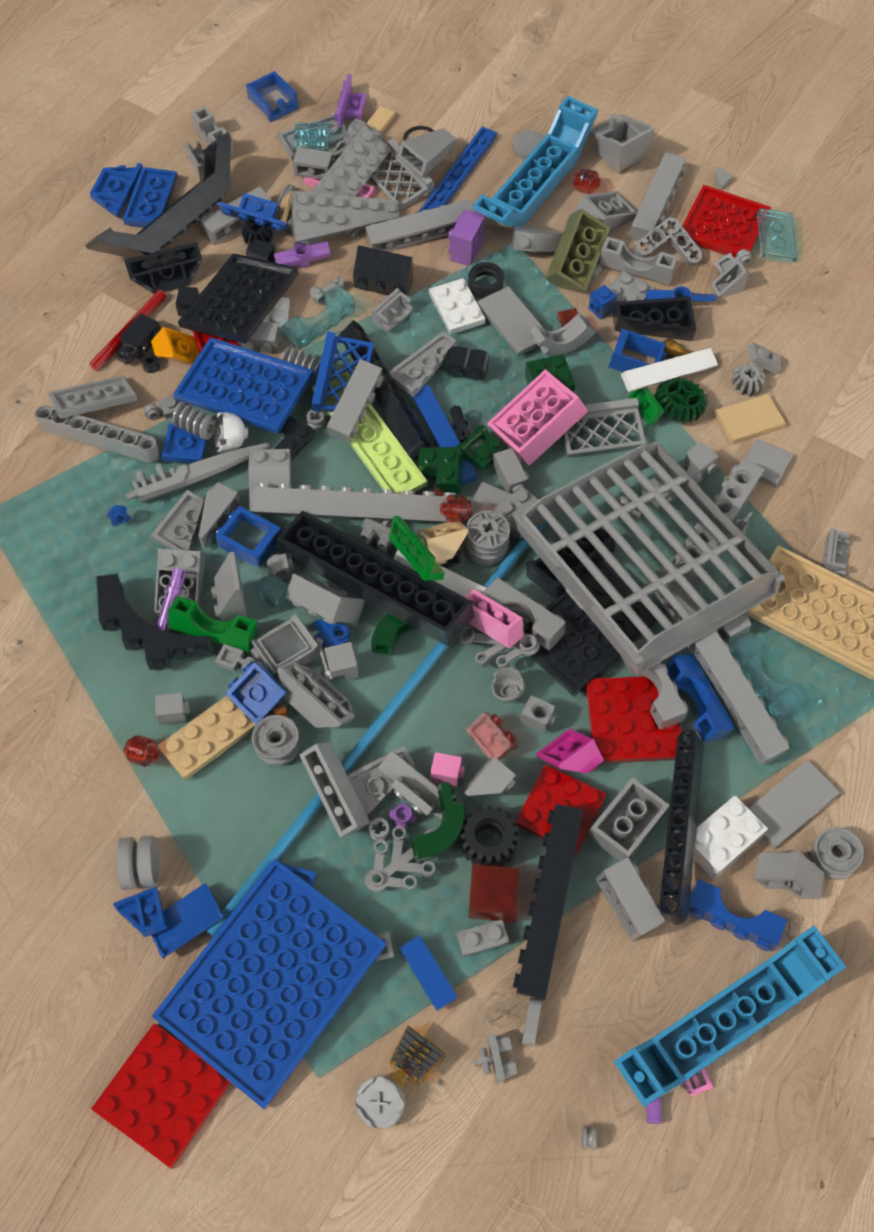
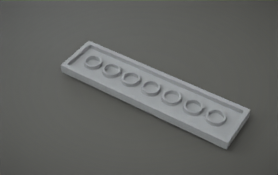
[286,125,391,245]

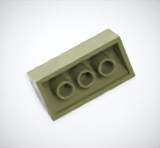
[545,209,611,292]

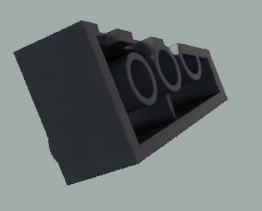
[612,296,696,341]
[526,528,615,599]

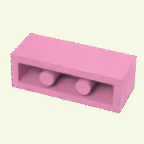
[464,589,524,648]

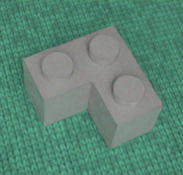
[754,850,825,899]

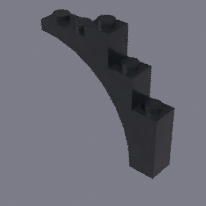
[96,573,214,671]

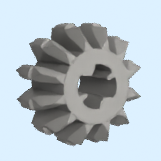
[732,362,766,396]

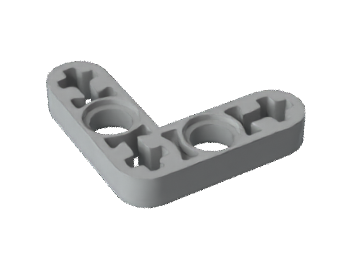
[634,217,702,265]

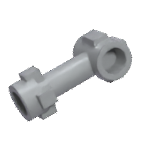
[309,277,344,304]

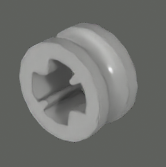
[306,410,325,429]
[369,818,390,841]
[582,1125,596,1151]

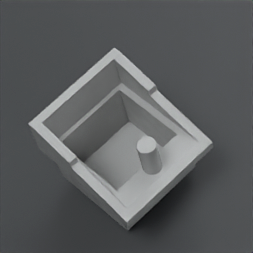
[590,114,655,173]

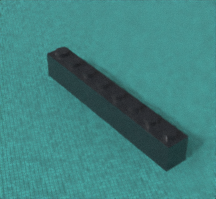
[513,804,583,1001]

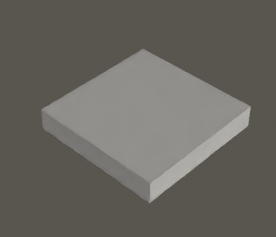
[745,439,793,487]

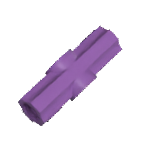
[273,241,331,268]

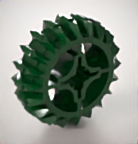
[655,377,708,424]

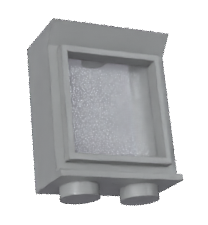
[250,614,320,681]

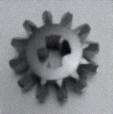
[241,219,273,245]

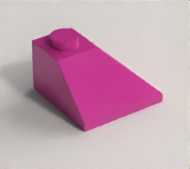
[536,729,604,774]

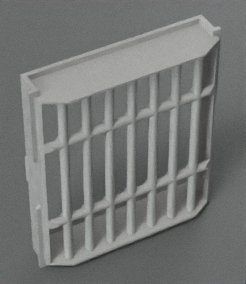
[514,441,785,676]

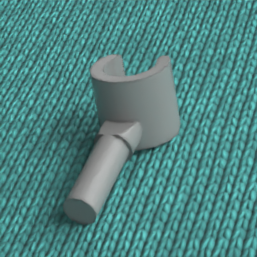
[735,511,752,534]

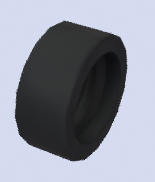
[468,262,504,298]

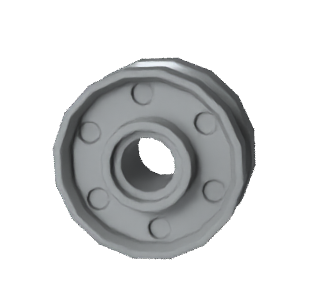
[252,715,301,766]
[810,827,864,880]

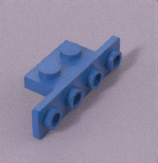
[217,193,289,232]

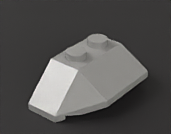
[277,660,355,728]

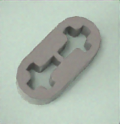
[522,998,542,1047]

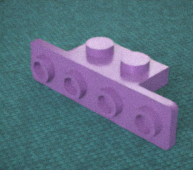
[335,74,367,128]

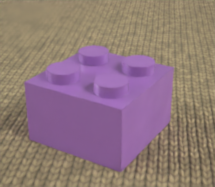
[448,209,485,267]

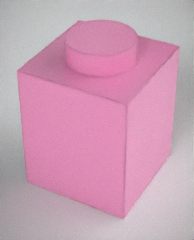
[430,752,465,786]

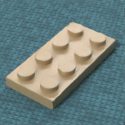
[158,696,256,781]

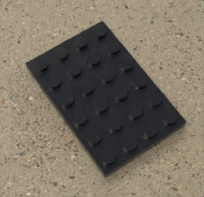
[178,253,299,344]
[523,559,664,697]

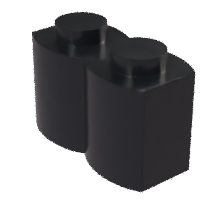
[447,346,489,381]

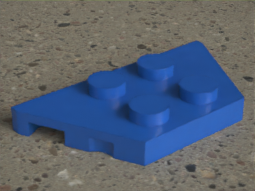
[90,163,143,217]

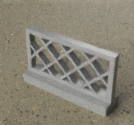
[370,138,435,211]
[563,398,646,457]

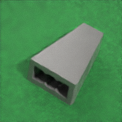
[397,128,456,177]

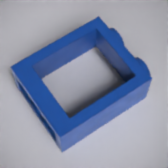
[608,328,667,372]
[215,506,281,569]

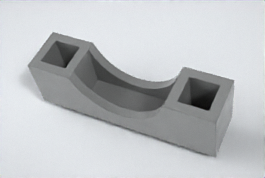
[599,237,678,285]
[641,442,718,512]
[482,577,566,651]
[621,638,688,730]

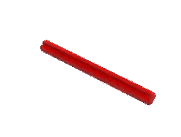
[89,290,167,371]

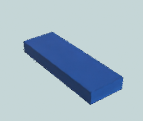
[399,935,458,1012]

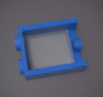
[246,71,299,122]

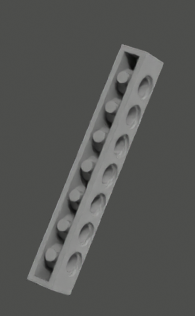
[673,458,765,587]

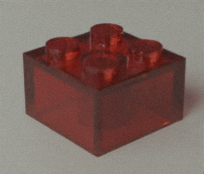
[468,864,520,923]

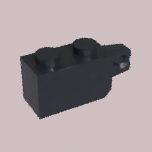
[116,313,161,365]

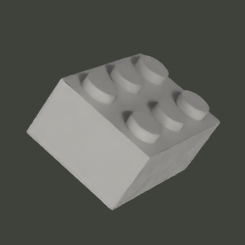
[588,777,670,861]
[595,857,666,942]

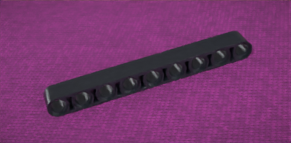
[339,320,432,461]
[659,729,704,925]

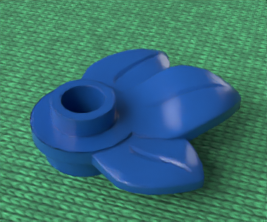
[313,619,351,650]

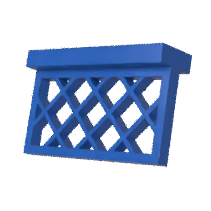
[312,331,374,412]

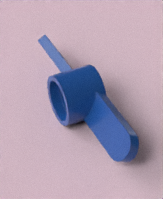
[645,286,717,301]

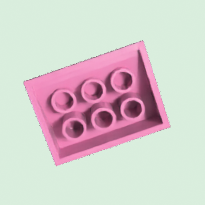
[487,370,588,466]

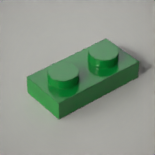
[629,387,664,425]

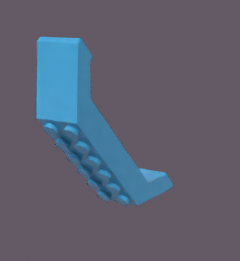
[472,96,598,228]
[613,925,846,1108]

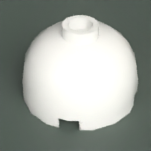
[214,412,248,452]

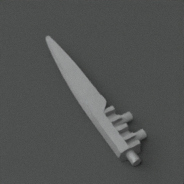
[125,443,270,503]

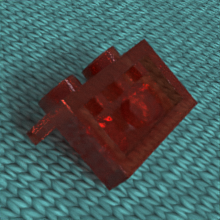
[465,712,518,760]

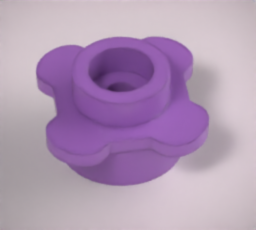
[389,803,417,828]

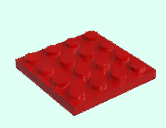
[678,184,771,258]
[586,676,681,764]
[91,1023,231,1169]

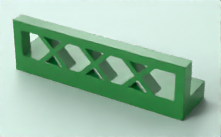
[389,516,445,581]

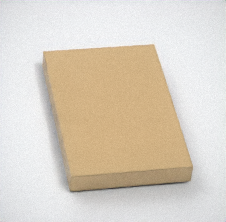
[715,394,786,444]

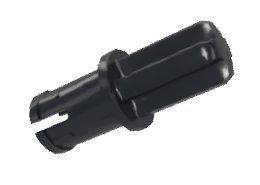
[450,405,470,443]

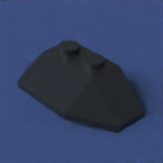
[124,242,202,294]

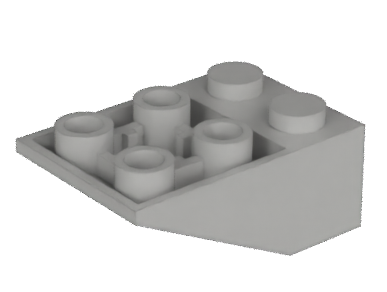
[154,549,206,613]

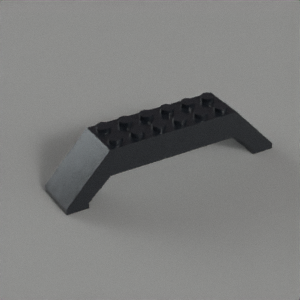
[85,132,231,259]

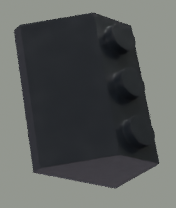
[353,246,413,296]

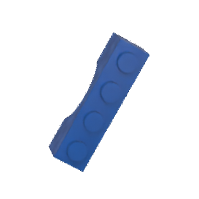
[666,654,735,742]
[688,879,787,951]

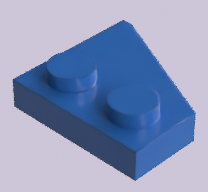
[113,887,167,938]

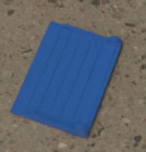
[151,883,224,959]

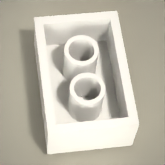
[694,795,768,880]

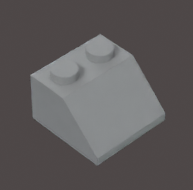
[462,757,515,796]

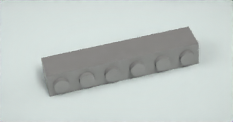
[629,152,687,245]
[365,199,475,251]

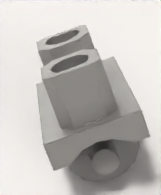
[360,517,396,553]
[474,1033,517,1084]

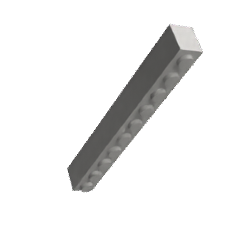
[251,483,460,522]
[648,563,790,766]

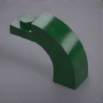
[371,614,417,656]
[410,782,464,863]

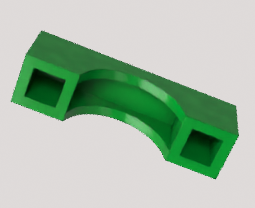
[168,596,257,653]

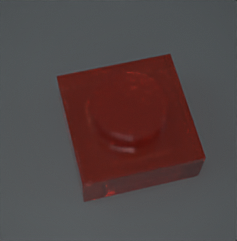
[557,308,578,327]

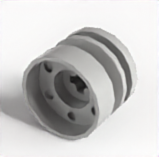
[465,510,510,566]

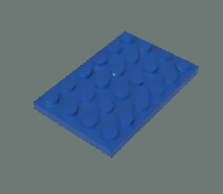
[173,337,314,434]

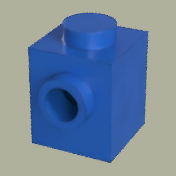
[588,284,617,320]

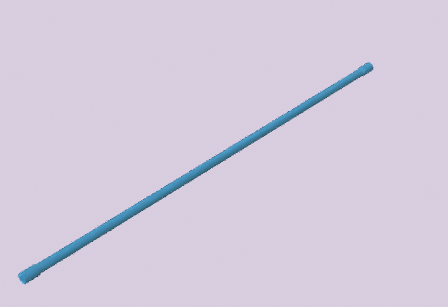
[205,522,547,937]

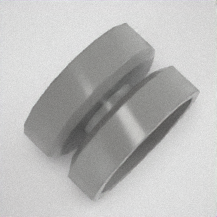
[117,835,159,890]

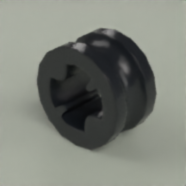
[142,354,160,373]

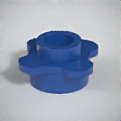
[107,505,130,527]

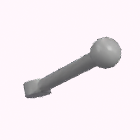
[315,637,333,680]

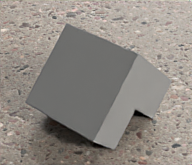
[324,642,359,680]

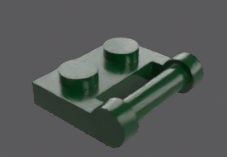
[456,425,507,472]

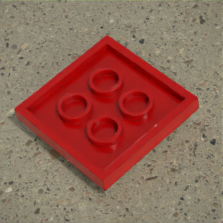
[516,765,606,855]

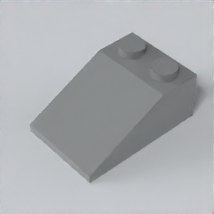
[573,191,638,233]
[249,449,292,514]
[211,552,247,621]

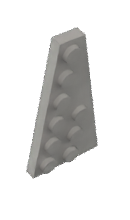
[291,191,399,245]

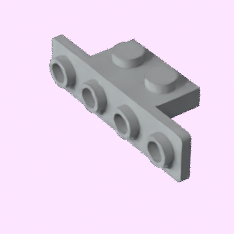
[378,751,458,820]

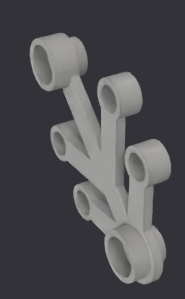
[458,625,540,669]
[365,826,436,892]

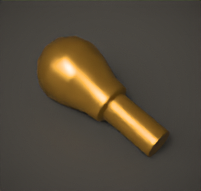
[663,339,693,357]

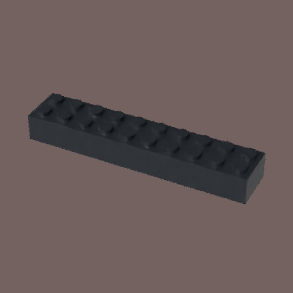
[276,510,474,647]

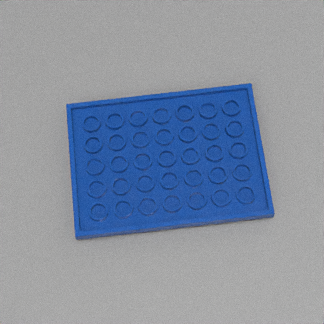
[152,858,387,1110]

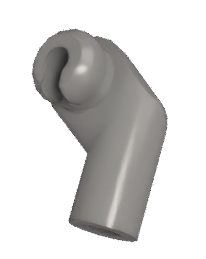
[617,495,642,522]

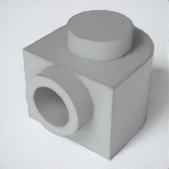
[267,553,294,581]

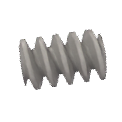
[281,346,321,381]
[172,402,217,440]

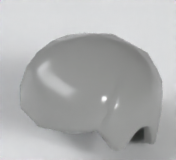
[491,667,525,703]

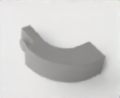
[530,314,597,356]

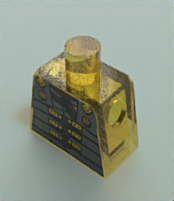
[389,1025,446,1089]

